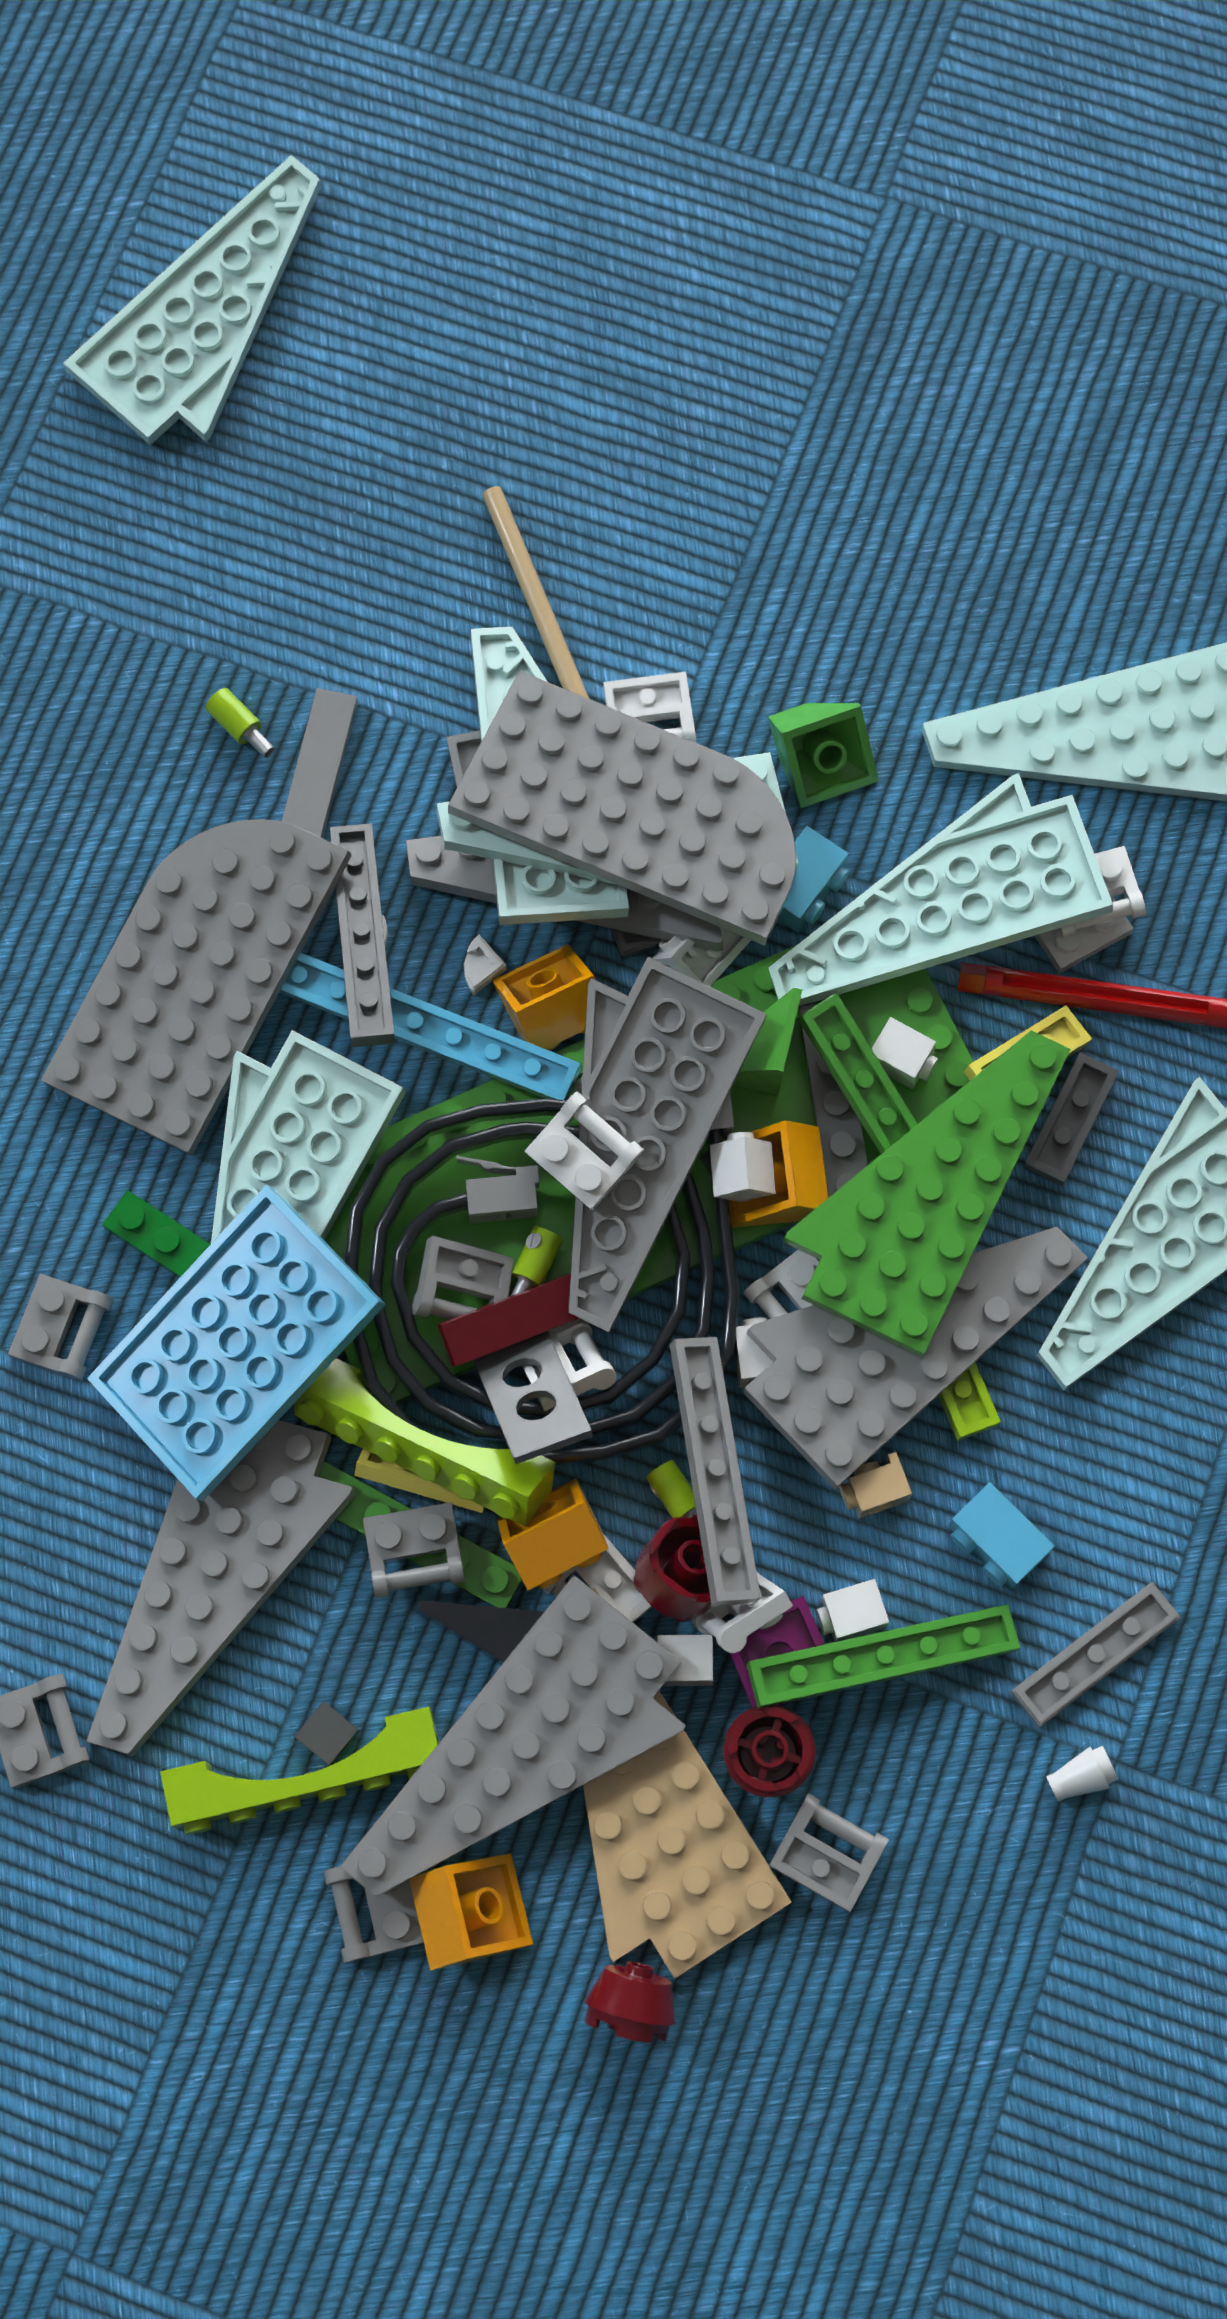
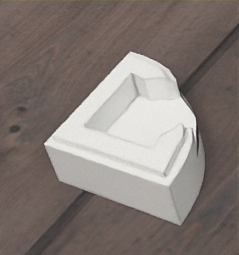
[464,935,507,995]

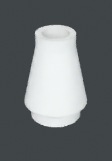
[1046,1746,1119,1802]

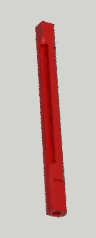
[957,962,1227,1029]

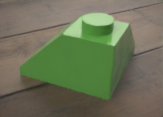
[768,703,879,808]
[733,988,802,1096]

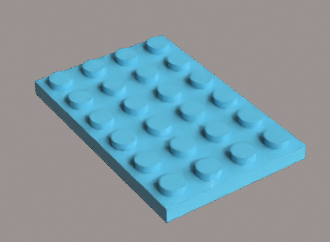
[87,1185,386,1501]

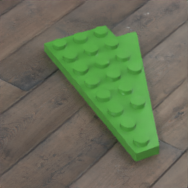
[783,1030,1071,1358]

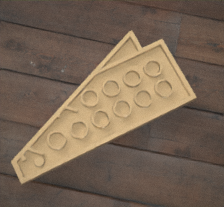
[583,1588,791,1978]

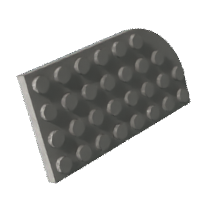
[448,670,796,946]
[41,819,352,1156]

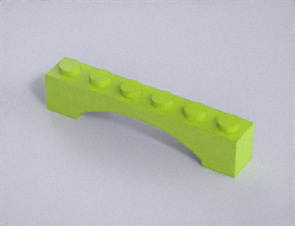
[294,1358,555,1526]
[160,1706,439,1835]

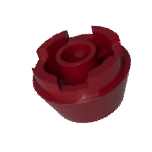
[724,1705,816,1798]
[584,1961,675,2043]

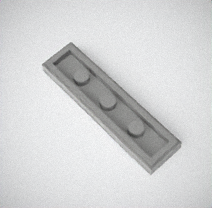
[282,688,358,838]
[1010,1582,1181,1728]

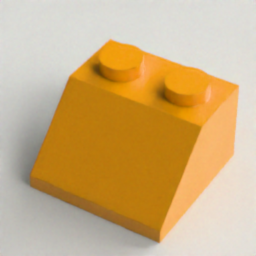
[492,944,595,1051]
[723,1120,828,1228]
[497,1478,609,1590]
[409,1854,534,1971]

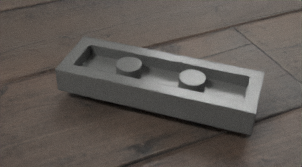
[1023,1052,1119,1187]

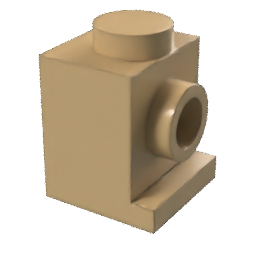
[839,1452,912,1519]

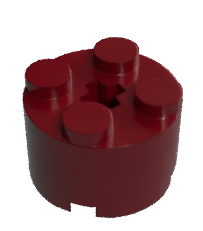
[633,1515,712,1622]

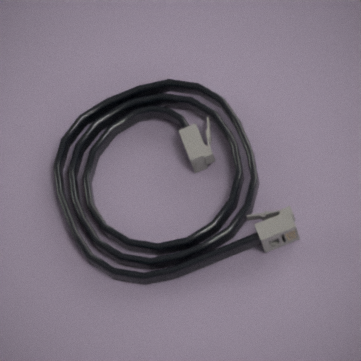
[345,1092,739,1465]

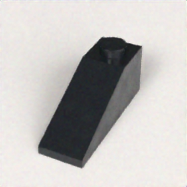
[419,1601,545,1665]

